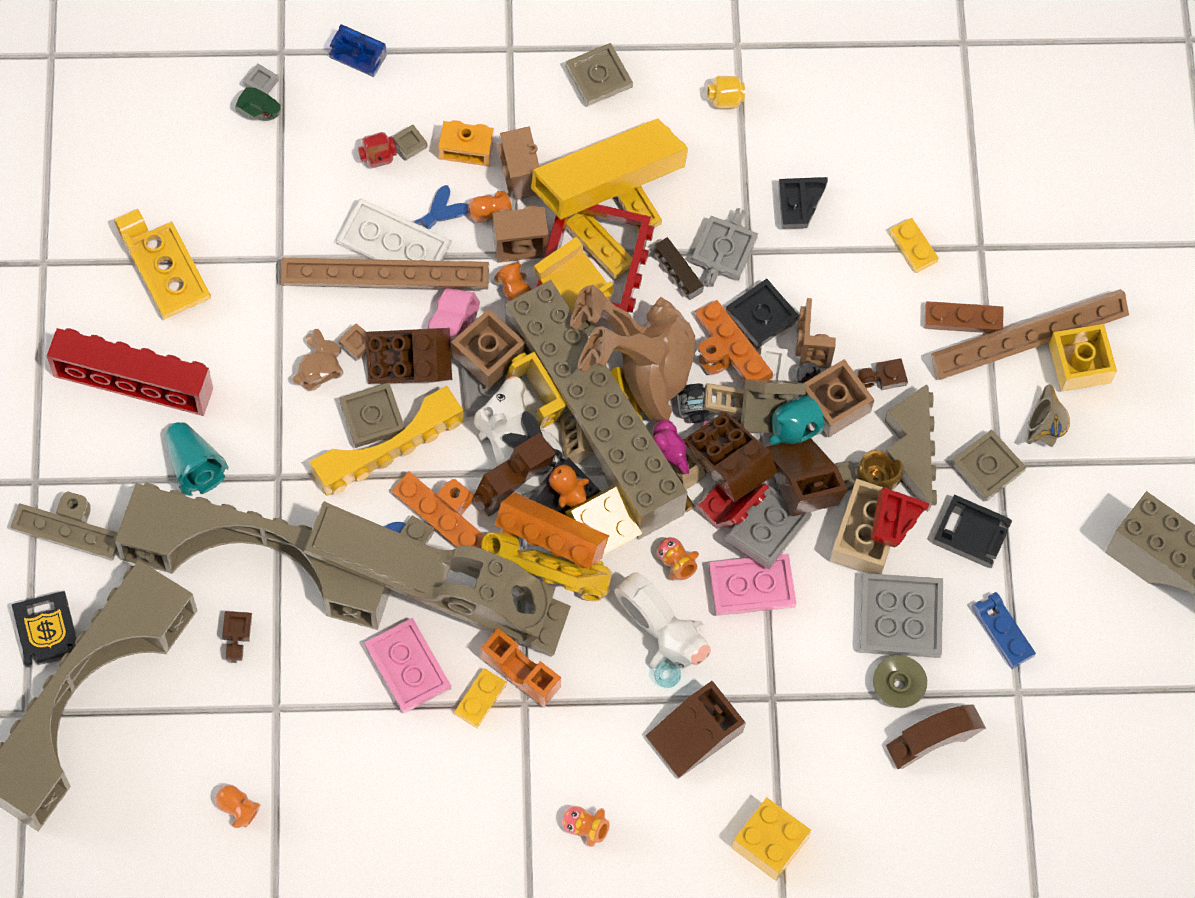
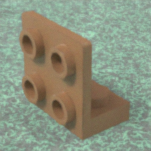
[795,298,836,368]

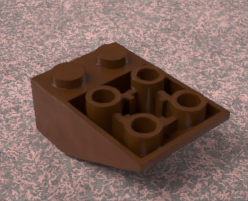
[366,327,452,384]
[684,411,777,502]
[766,438,847,517]
[645,681,746,779]

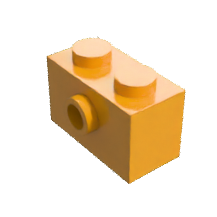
[438,120,494,167]

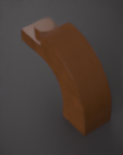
[886,704,986,769]

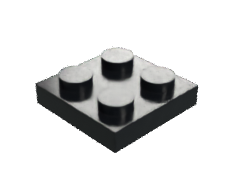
[726,278,799,348]

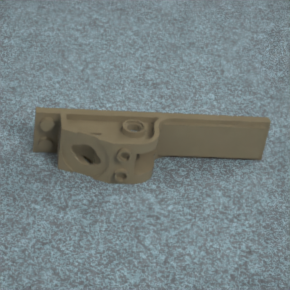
[303,501,571,657]

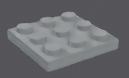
[860,573,943,658]

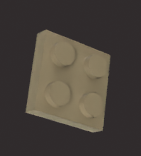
[566,43,633,106]
[339,383,405,448]
[951,429,1027,501]

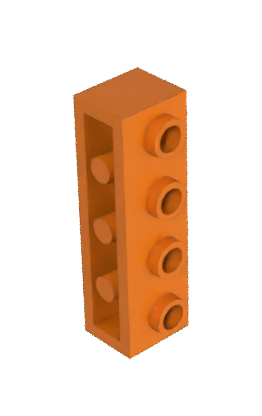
[495,492,610,569]

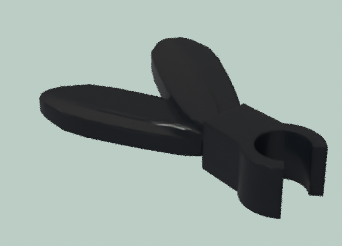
[502,411,563,467]

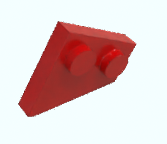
[871,487,929,548]

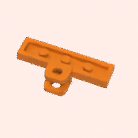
[695,300,773,382]
[392,471,485,549]

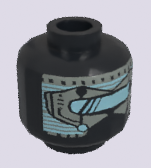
[677,383,712,423]

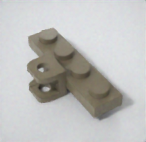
[10,491,118,561]

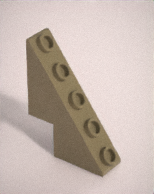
[885,384,937,512]

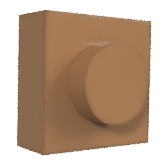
[338,323,367,361]

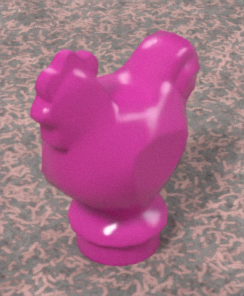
[653,420,690,474]

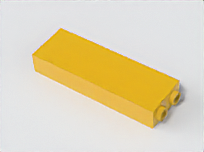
[531,118,688,219]

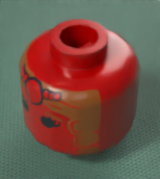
[358,132,397,168]

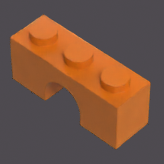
[481,628,562,707]

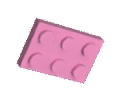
[709,554,796,616]
[364,618,451,714]

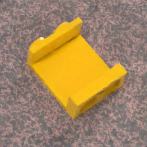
[534,236,614,313]
[505,352,567,429]

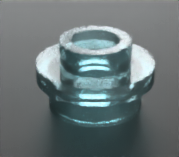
[654,661,681,688]

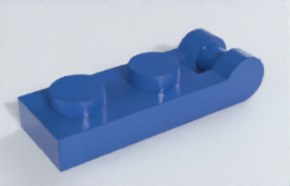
[972,592,1036,669]

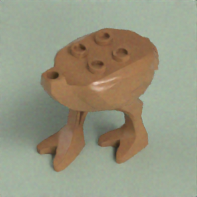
[570,285,695,422]

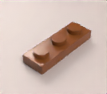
[924,301,1004,333]

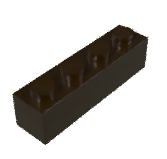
[653,237,704,300]

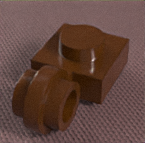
[857,358,908,390]
[222,611,252,663]

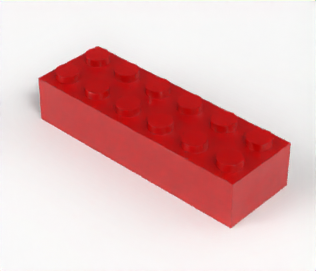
[46,328,213,416]

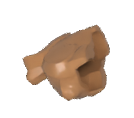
[292,329,344,391]

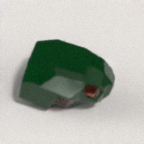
[235,87,281,120]

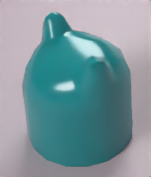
[769,395,824,445]

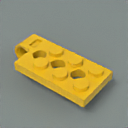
[114,208,211,320]
[482,531,609,592]

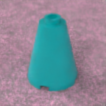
[165,422,229,496]

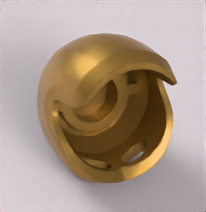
[857,449,904,490]

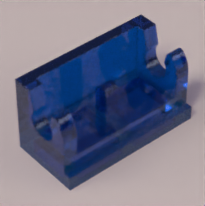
[329,24,387,77]

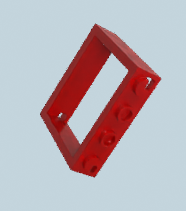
[537,204,655,313]

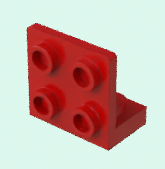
[695,483,769,529]

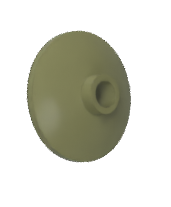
[873,655,927,708]

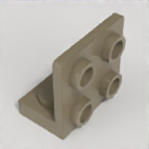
[741,379,806,433]

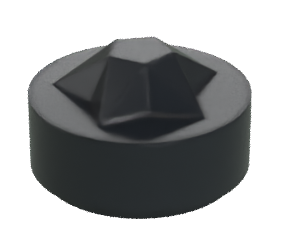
[794,362,821,384]

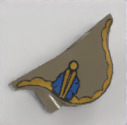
[1026,384,1070,447]

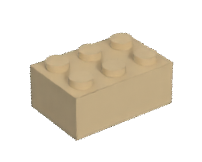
[830,479,891,574]

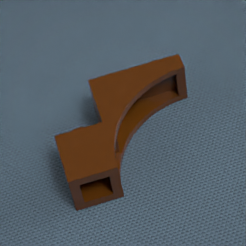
[474,433,556,516]

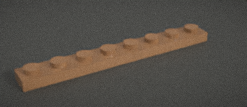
[281,258,490,290]
[931,289,1129,380]

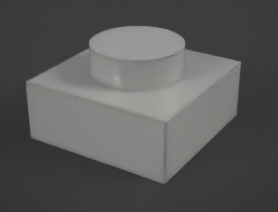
[243,63,279,94]

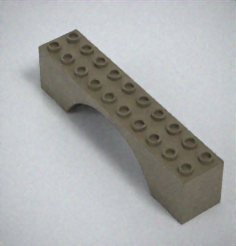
[505,280,687,540]
[115,483,391,630]
[1105,491,1195,595]
[0,560,197,832]

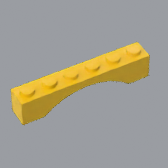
[310,386,464,496]

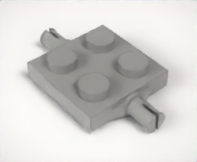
[691,208,759,287]

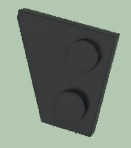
[778,177,828,229]

